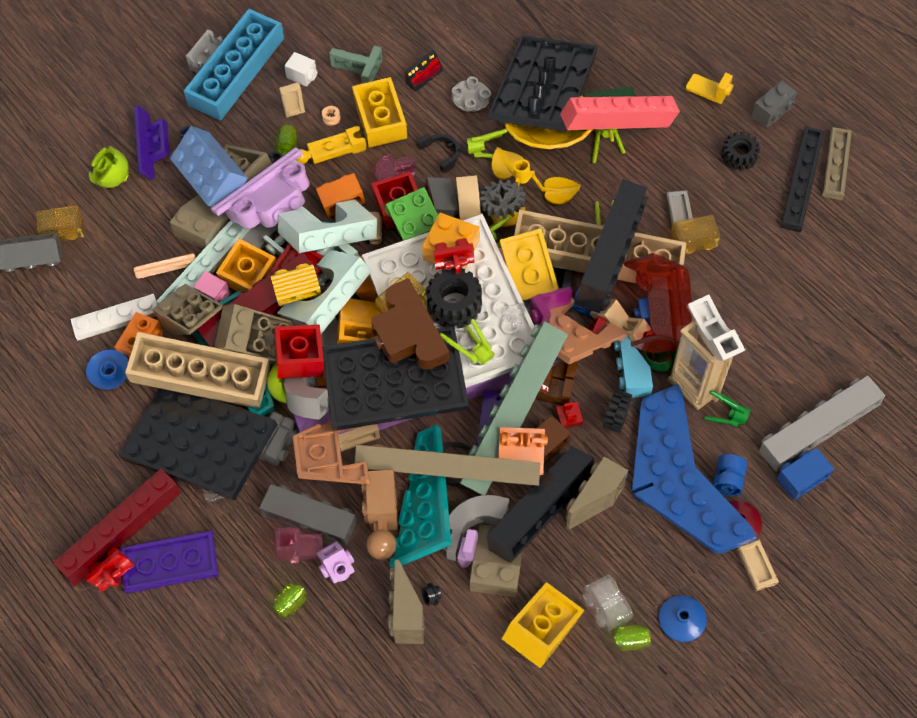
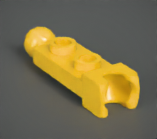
[296,126,367,165]

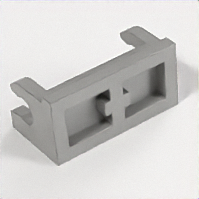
[186,30,223,73]

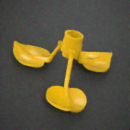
[491,147,580,227]

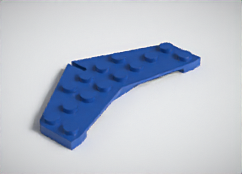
[632,384,756,554]

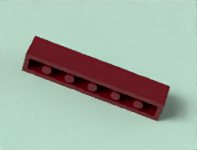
[197,253,320,348]
[53,469,181,587]

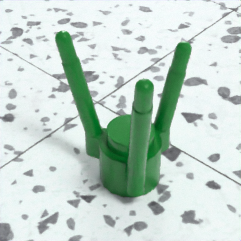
[703,390,751,428]

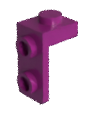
[529,287,573,325]

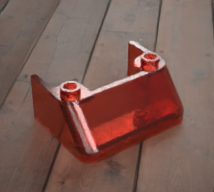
[624,253,692,353]

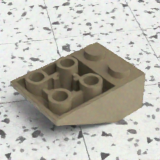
[152,284,223,335]
[214,304,293,363]
[565,457,628,530]
[388,560,424,644]

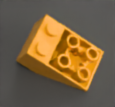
[336,299,383,344]

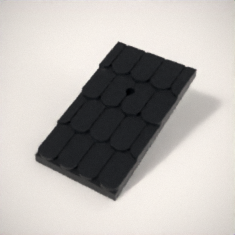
[488,35,598,132]

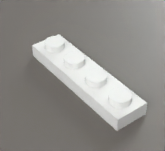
[71,294,157,341]

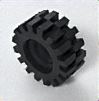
[721,131,760,171]
[603,389,633,433]

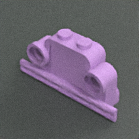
[210,147,310,229]

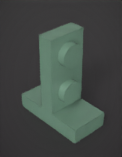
[329,46,383,84]

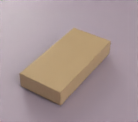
[279,82,305,118]
[339,424,380,451]
[737,540,779,591]

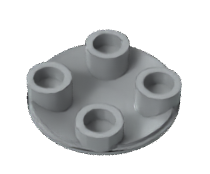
[451,77,491,111]

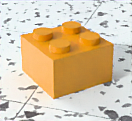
[422,213,480,270]
[216,238,276,293]

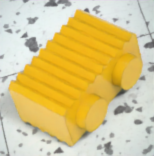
[271,263,321,306]

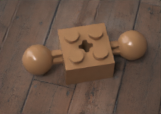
[362,444,398,560]

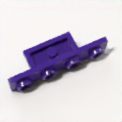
[134,105,170,180]

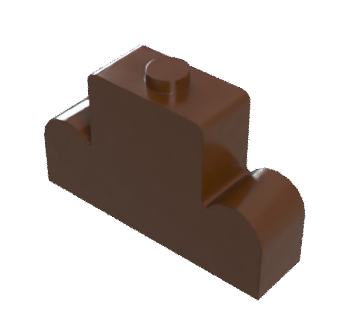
[371,278,450,370]

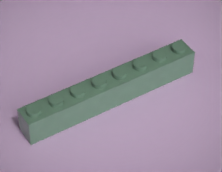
[458,321,568,495]

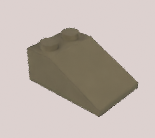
[223,144,272,184]
[170,195,230,250]
[470,524,523,598]

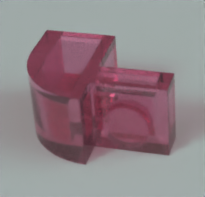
[375,153,416,182]
[275,528,322,563]

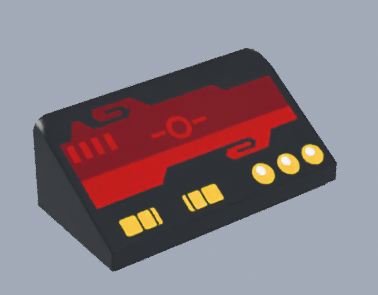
[405,50,443,92]

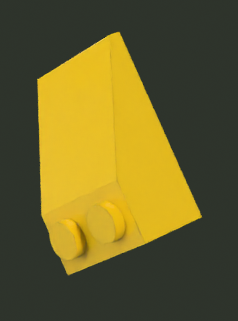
[502,582,584,668]

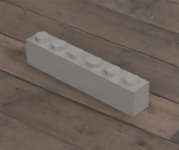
[759,376,885,472]

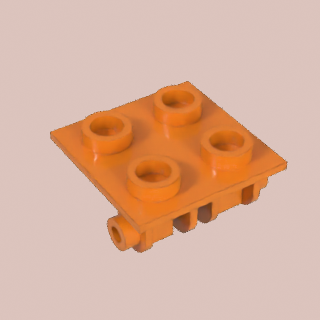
[498,427,548,475]

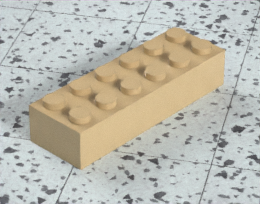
[125,332,270,409]

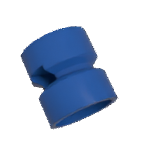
[713,454,748,496]

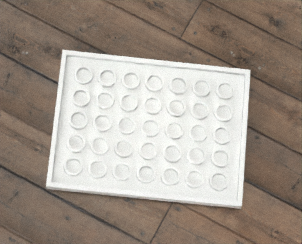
[362,214,534,388]

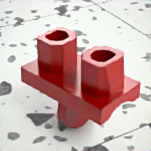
[433,238,475,274]
[86,547,134,592]

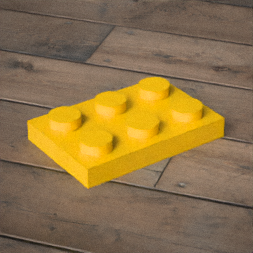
[500,228,559,301]

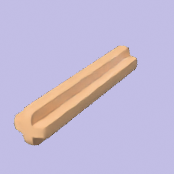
[134,253,196,279]

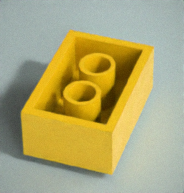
[352,77,407,148]

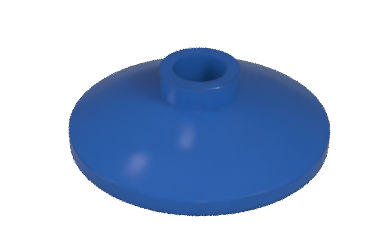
[86,350,129,390]
[659,595,707,642]

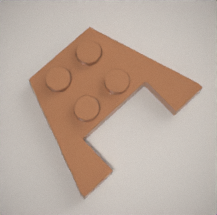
[549,298,627,364]
[293,421,370,484]

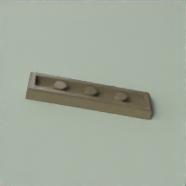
[822,127,852,200]

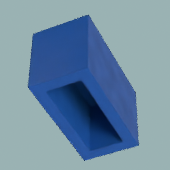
[777,448,834,501]

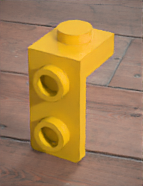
[686,73,734,104]

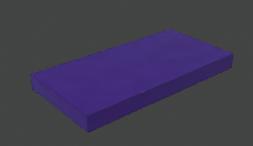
[120,531,219,594]

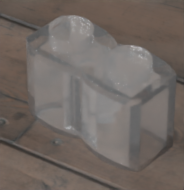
[583,574,633,632]

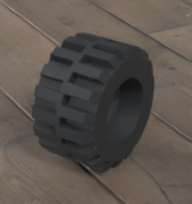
[426,268,482,328]

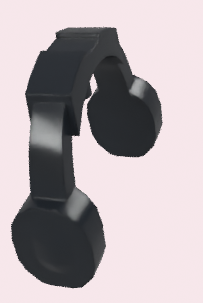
[416,134,461,173]

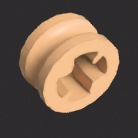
[322,106,340,126]

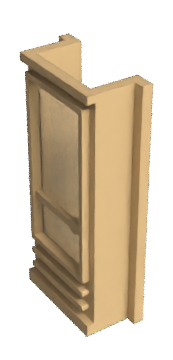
[668,317,733,411]

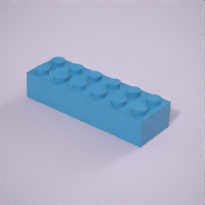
[184,9,284,121]

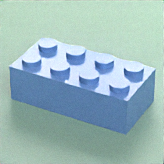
[170,126,248,207]

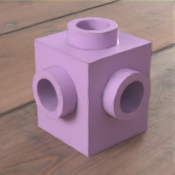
[317,541,355,584]

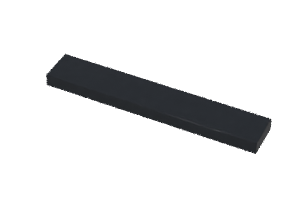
[780,126,825,233]

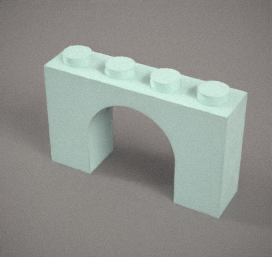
[278,199,377,253]
[277,250,372,333]

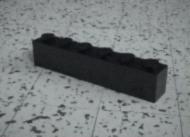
[486,446,595,563]

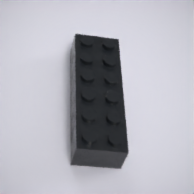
[575,179,648,313]

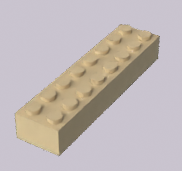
[514,210,686,291]

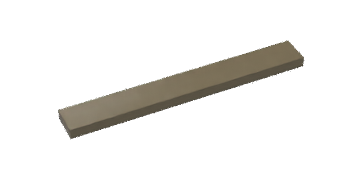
[355,445,541,486]

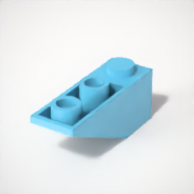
[614,336,653,398]

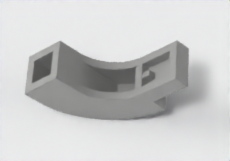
[284,377,330,419]
[443,495,510,561]

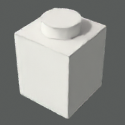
[285,52,317,87]

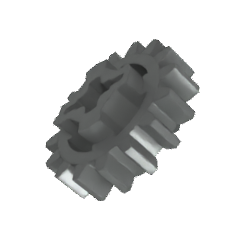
[480,180,526,219]

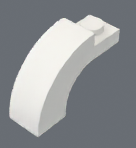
[687,295,745,362]

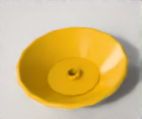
[504,95,593,149]

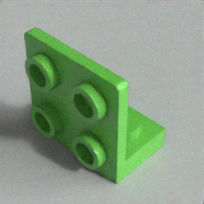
[385,187,438,241]

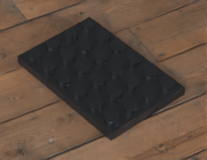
[322,326,469,431]
[119,388,278,501]

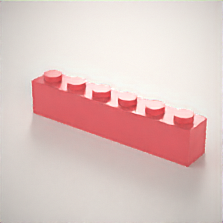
[560,96,680,130]

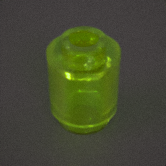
[277,125,298,156]
[272,583,307,619]
[614,625,651,651]

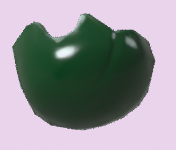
[644,340,677,372]

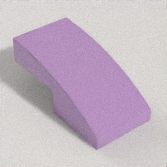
[457,529,478,568]

